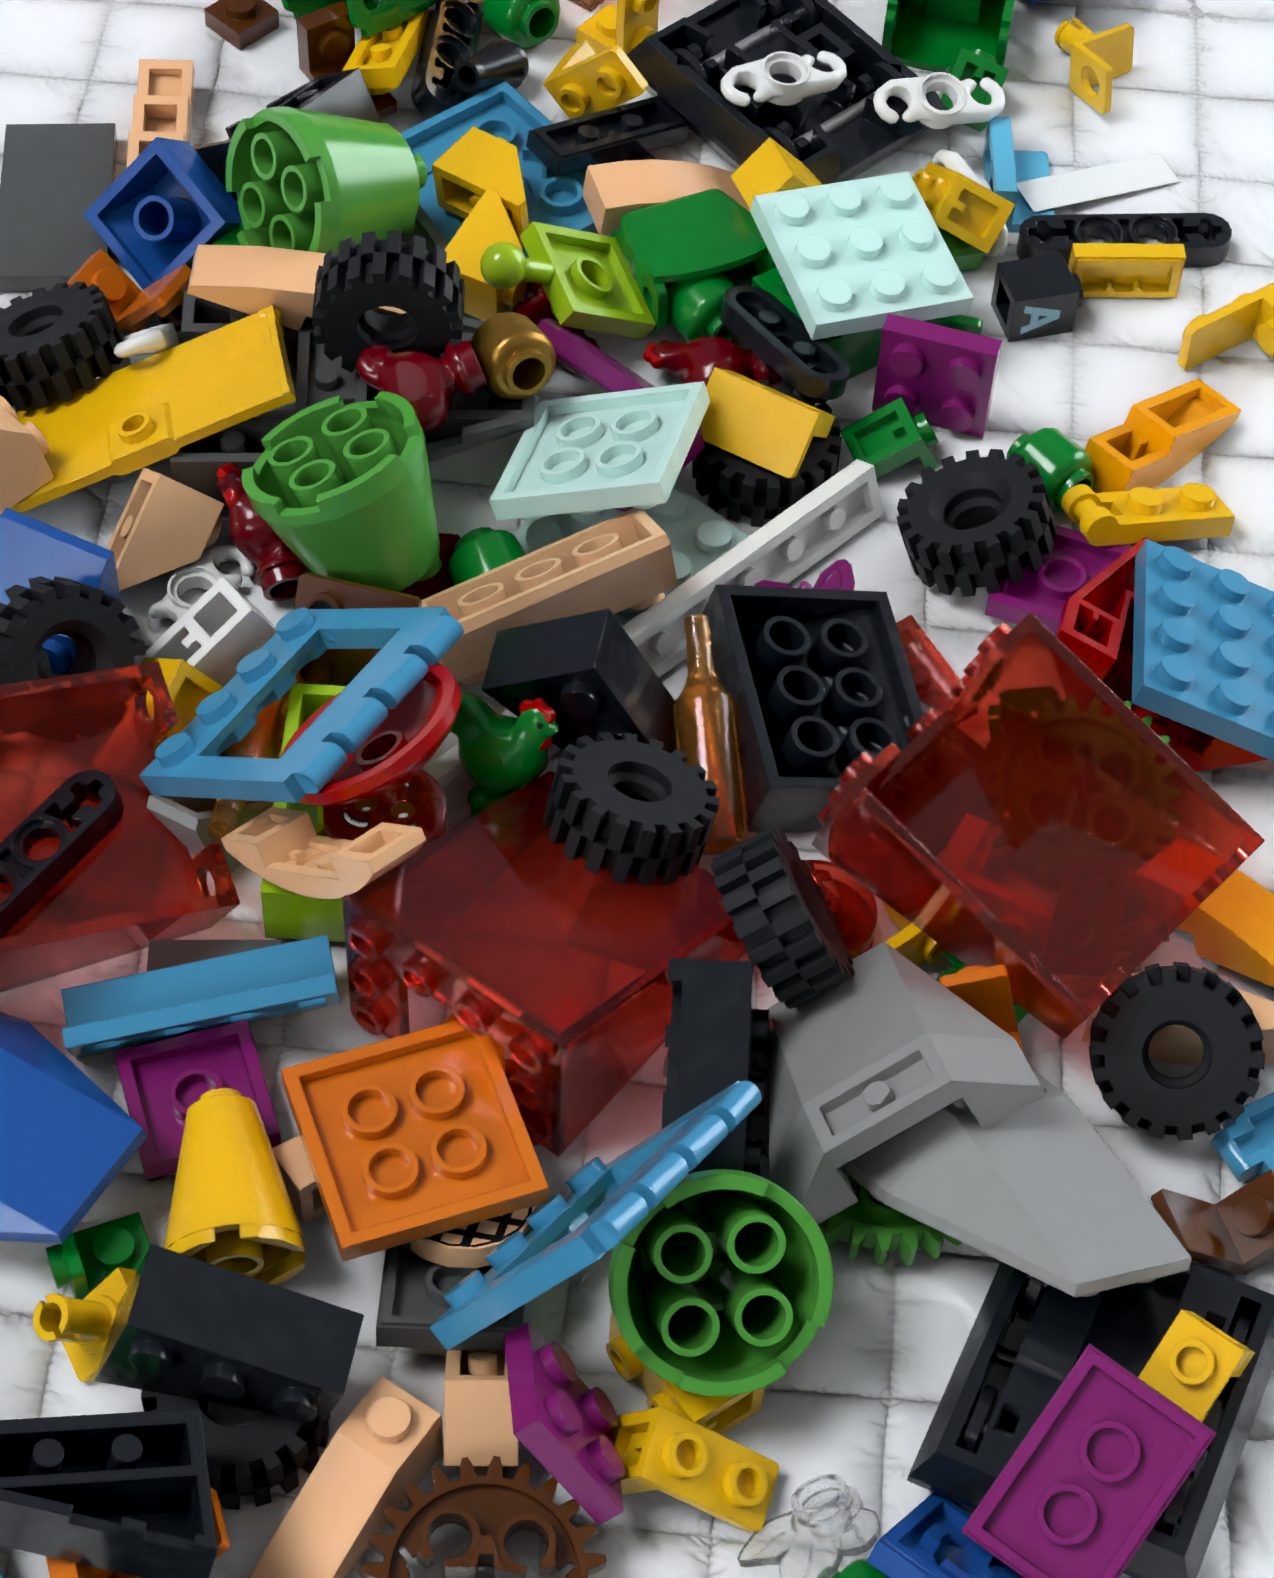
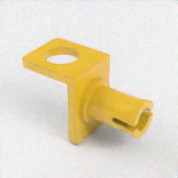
[1054,17,1134,114]
[33,1267,137,1382]

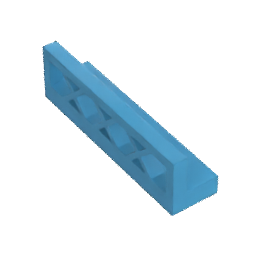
[60,935,342,1059]

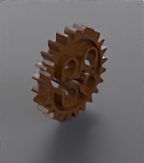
[361,1456,607,1578]

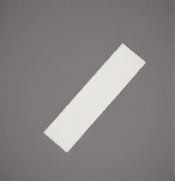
[1017,153,1180,212]

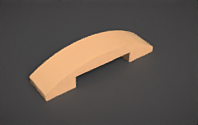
[221,807,426,899]

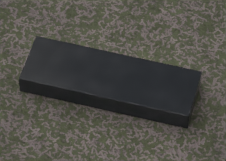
[526,96,690,177]

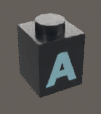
[991,253,1083,342]

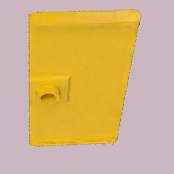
[10,305,296,513]

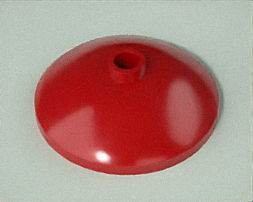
[281,663,461,807]

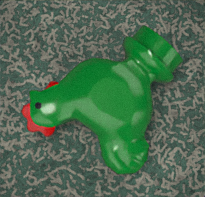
[451,692,559,829]

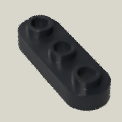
[719,285,851,403]

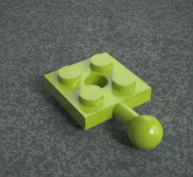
[480,221,656,339]

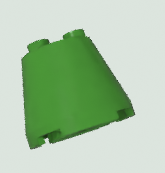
[226,106,428,254]
[241,391,442,592]
[608,1169,834,1396]

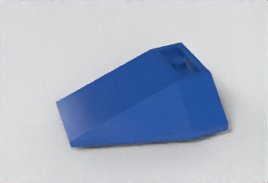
[0,1012,147,1244]

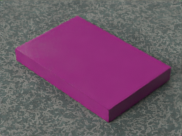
[961,1343,1217,1578]

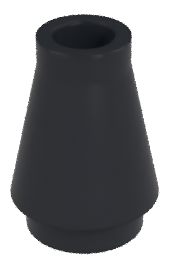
[454,39,529,93]

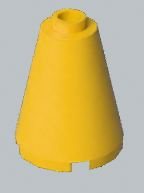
[164,1088,306,1285]

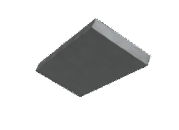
[0,123,117,292]

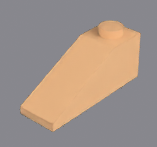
[248,1376,443,1578]

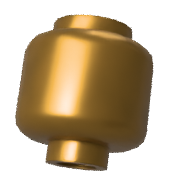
[470,312,556,401]

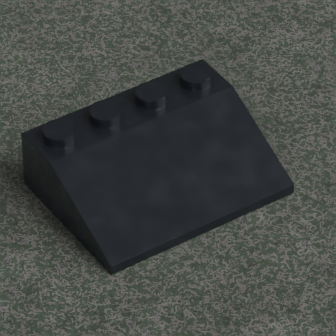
[693,585,947,833]

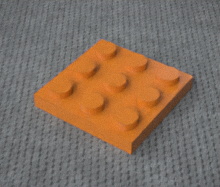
[281,1013,549,1262]

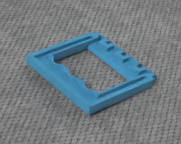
[139,607,464,803]
[429,1080,762,1351]

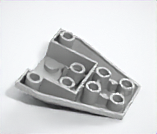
[767,941,1046,1225]
[844,1071,1192,1297]

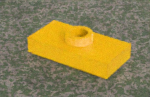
[1068,243,1186,298]

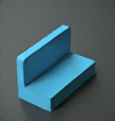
[982,117,1054,233]

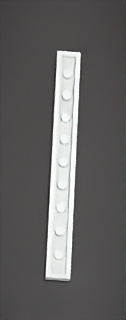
[412,459,883,835]

